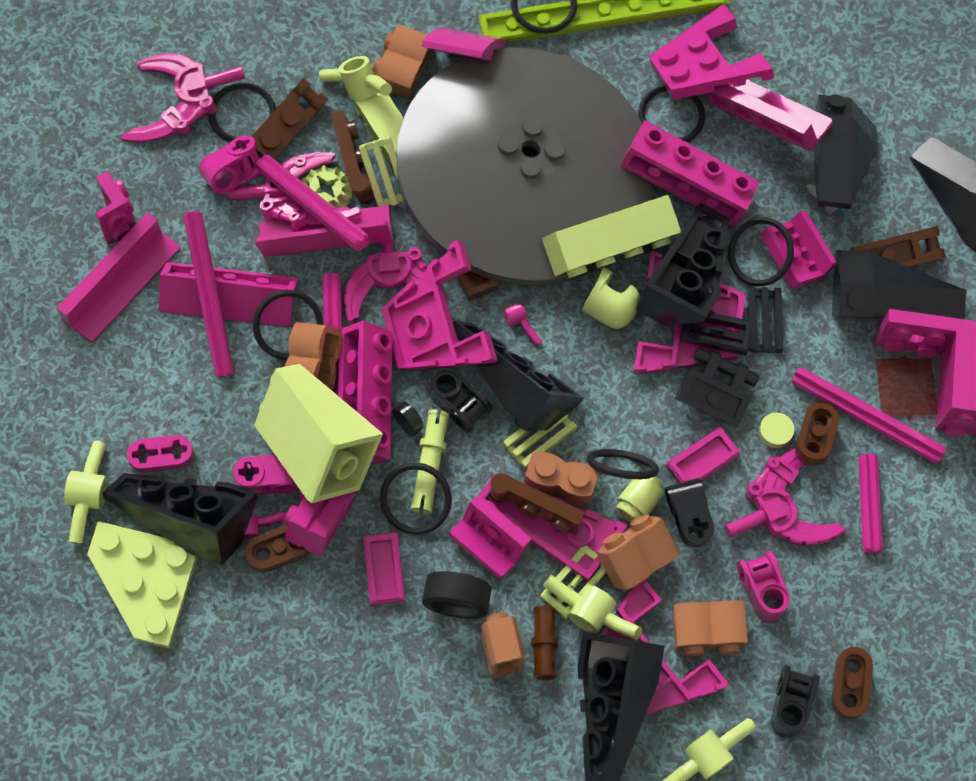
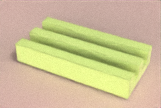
[359,136,403,207]
[503,415,577,470]
[539,546,607,620]

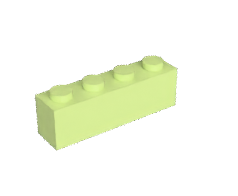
[542,195,681,278]

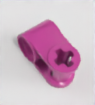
[199,135,261,194]
[233,454,300,495]
[736,551,790,623]

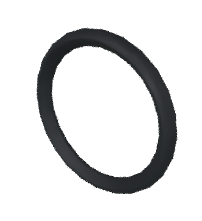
[511,0,577,34]
[208,82,276,142]
[638,85,706,142]
[728,217,794,287]
[253,289,323,360]
[587,449,659,480]
[380,462,452,535]

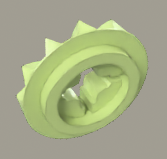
[302,165,353,209]

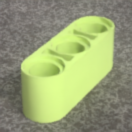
[353,92,403,166]

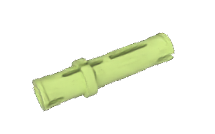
[410,410,450,514]

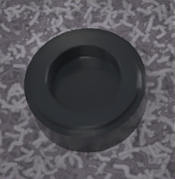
[392,402,424,437]

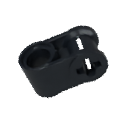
[430,368,493,433]
[665,478,714,548]
[771,665,820,738]

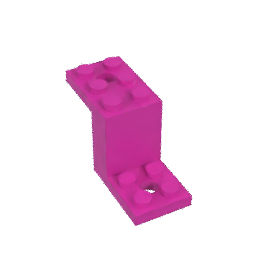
[874,309,976,437]

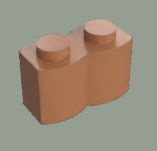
[372,24,433,100]
[284,322,343,391]
[524,452,599,508]
[596,514,680,590]
[672,600,748,657]
[480,612,526,678]

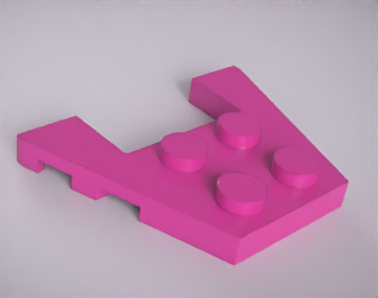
[649,4,774,100]
[382,240,498,371]
[633,250,746,375]
[601,580,729,716]

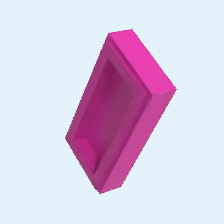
[665,426,741,483]
[363,532,405,606]

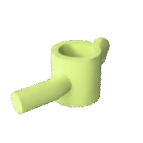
[319,56,392,101]
[64,441,108,543]
[543,575,642,640]
[662,718,756,781]

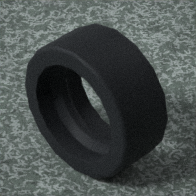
[422,571,492,619]

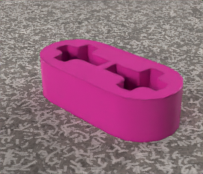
[127,435,194,473]

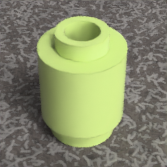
[615,476,664,523]

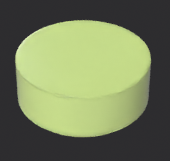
[759,413,794,448]

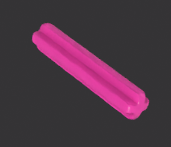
[858,454,883,554]

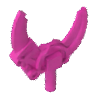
[120,53,246,143]
[227,152,361,230]
[344,231,428,323]
[724,446,846,546]

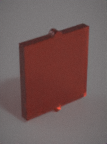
[876,355,937,418]

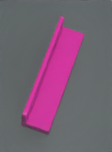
[705,80,833,152]
[255,205,393,257]
[57,212,180,342]
[159,262,298,327]

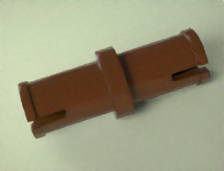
[531,605,559,680]

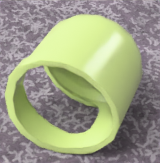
[582,267,641,329]

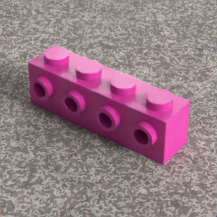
[620,120,759,227]
[338,320,392,466]

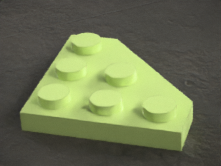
[87,521,198,649]

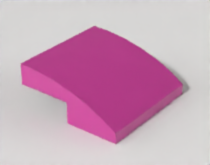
[421,28,506,61]

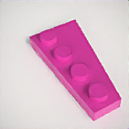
[480,473,628,583]

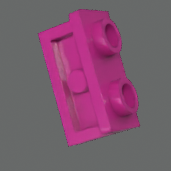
[95,171,135,245]
[760,211,837,290]
[449,494,532,579]

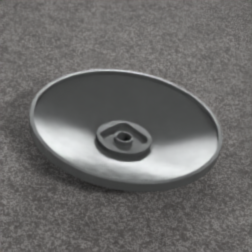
[396,48,654,286]

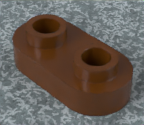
[795,403,839,466]
[245,525,311,573]
[831,647,873,720]

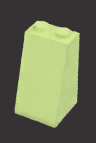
[254,364,383,503]

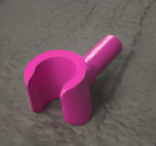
[504,305,542,346]
[244,511,286,539]

